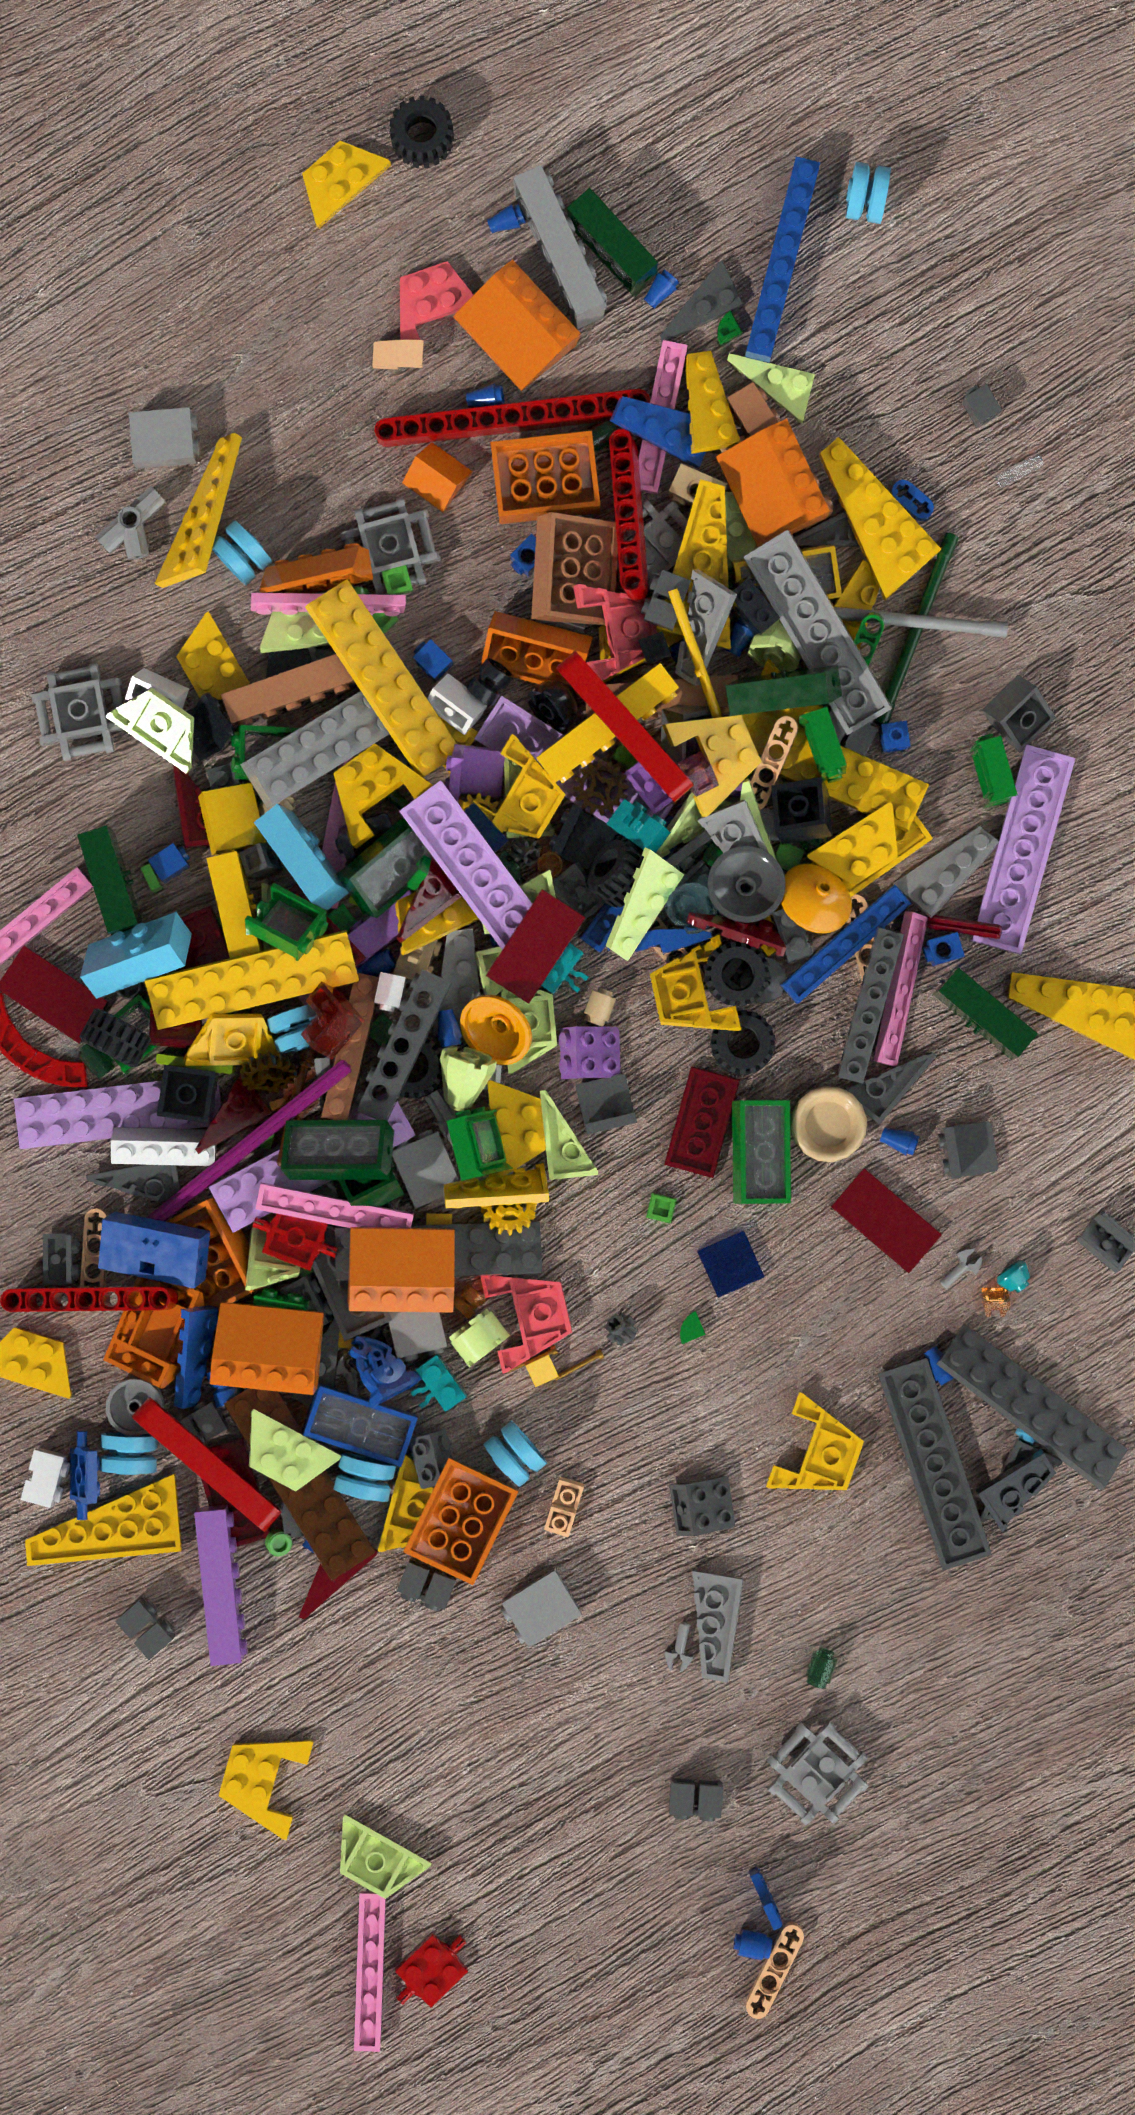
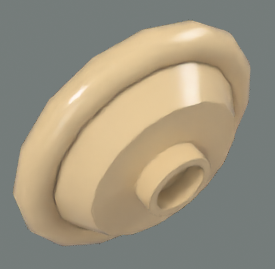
[791,1086,867,1162]

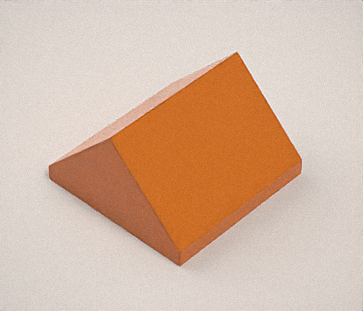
[402,442,473,513]

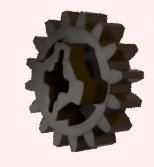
[573,760,629,816]
[240,1052,297,1094]

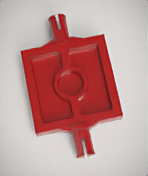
[252,1214,338,1271]
[395,1933,468,2008]

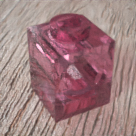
[678,752,719,797]

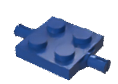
[70,1431,100,1520]

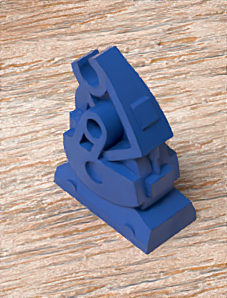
[348,1336,422,1408]

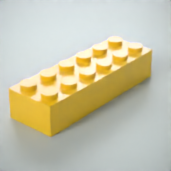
[536,663,679,783]

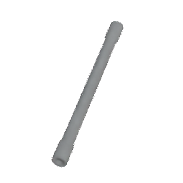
[834,607,1008,638]

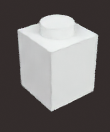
[374,972,407,1012]

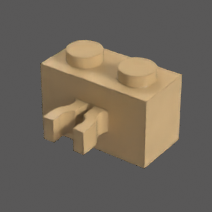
[393,938,442,981]

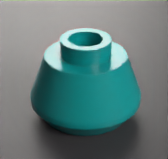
[997,1260,1030,1293]

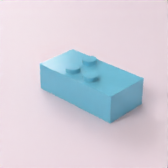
[254,803,349,910]
[80,912,192,999]

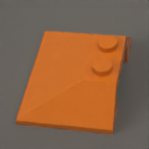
[103,1277,205,1389]

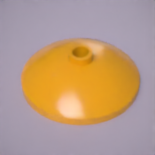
[781,864,852,933]
[460,995,532,1065]

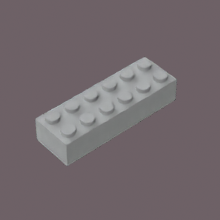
[513,165,607,330]
[240,691,389,809]

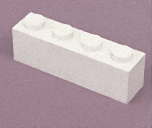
[111,1127,217,1166]

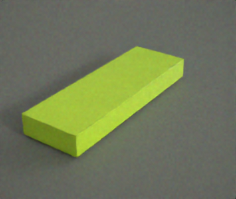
[156,1053,236,1074]

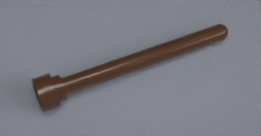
[277,1050,317,1167]

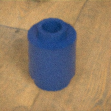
[733,1929,772,1960]

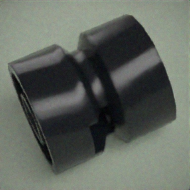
[467,658,514,706]

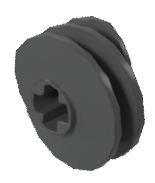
[739,957,786,1003]

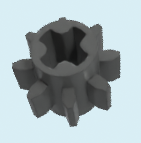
[509,836,542,868]
[605,1312,638,1346]

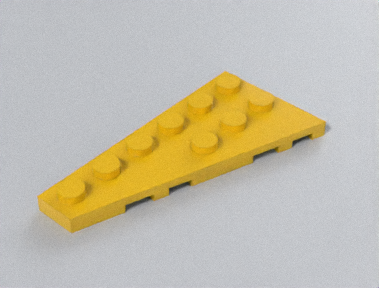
[154,433,242,588]
[819,437,941,601]
[657,479,731,650]
[1007,972,1135,1060]
[25,1473,182,1566]

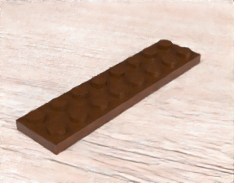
[223,1388,376,1581]

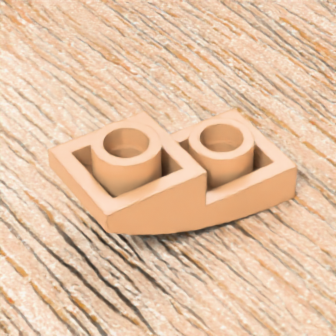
[372,340,424,370]
[544,1476,584,1537]

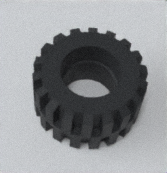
[389,96,454,168]
[585,837,644,908]
[704,942,770,1006]
[79,1009,151,1067]
[710,1010,776,1075]
[384,1038,442,1099]

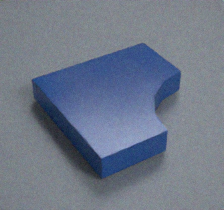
[749,1867,783,1930]

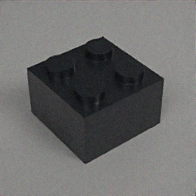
[771,777,832,845]
[157,1065,219,1124]

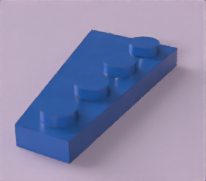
[610,396,706,468]
[174,1305,219,1409]

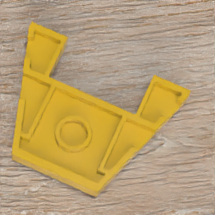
[662,715,761,817]
[465,734,566,839]
[333,743,433,848]
[650,935,741,1031]
[766,1392,864,1490]
[218,1739,314,1840]

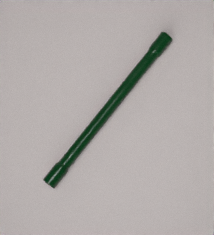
[873,532,959,725]

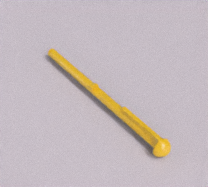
[668,588,746,781]

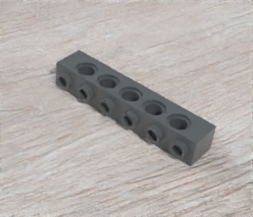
[837,926,904,1083]
[355,969,452,1121]

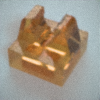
[981,1288,1011,1317]

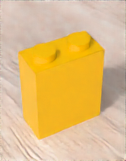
[198,783,266,856]

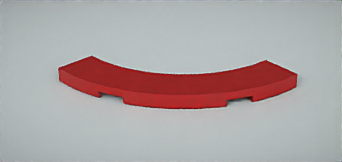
[0,993,89,1087]

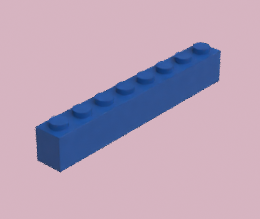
[745,156,821,363]

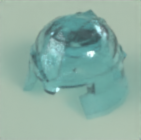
[665,882,717,934]

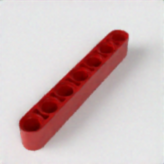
[609,429,649,601]
[556,651,694,802]
[0,1287,178,1312]
[131,1397,282,1532]

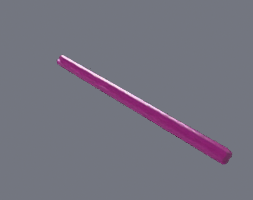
[146,1060,352,1222]

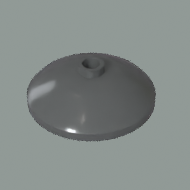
[708,846,785,923]

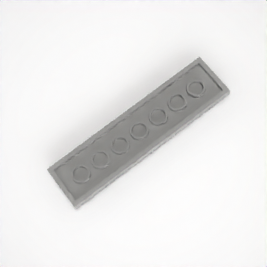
[744,530,892,735]

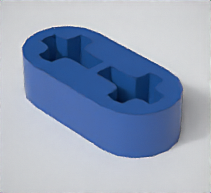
[891,480,934,521]

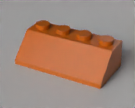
[259,543,373,594]
[481,611,593,695]

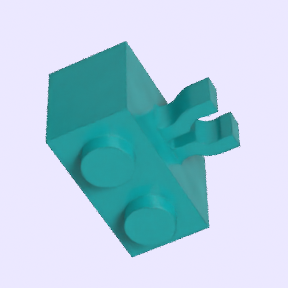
[607,799,671,853]
[541,942,589,996]
[411,1354,467,1412]

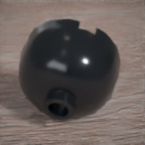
[528,680,578,732]

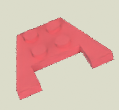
[400,261,473,340]
[573,584,657,681]
[480,1275,573,1373]

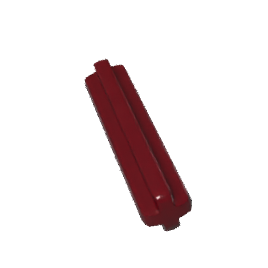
[927,915,1002,939]

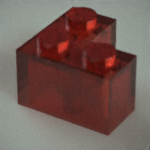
[301,981,365,1060]

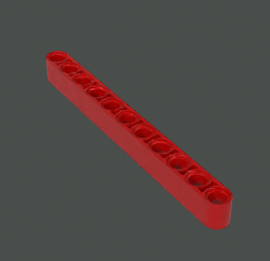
[374,389,650,447]

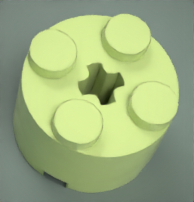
[449,1309,510,1367]

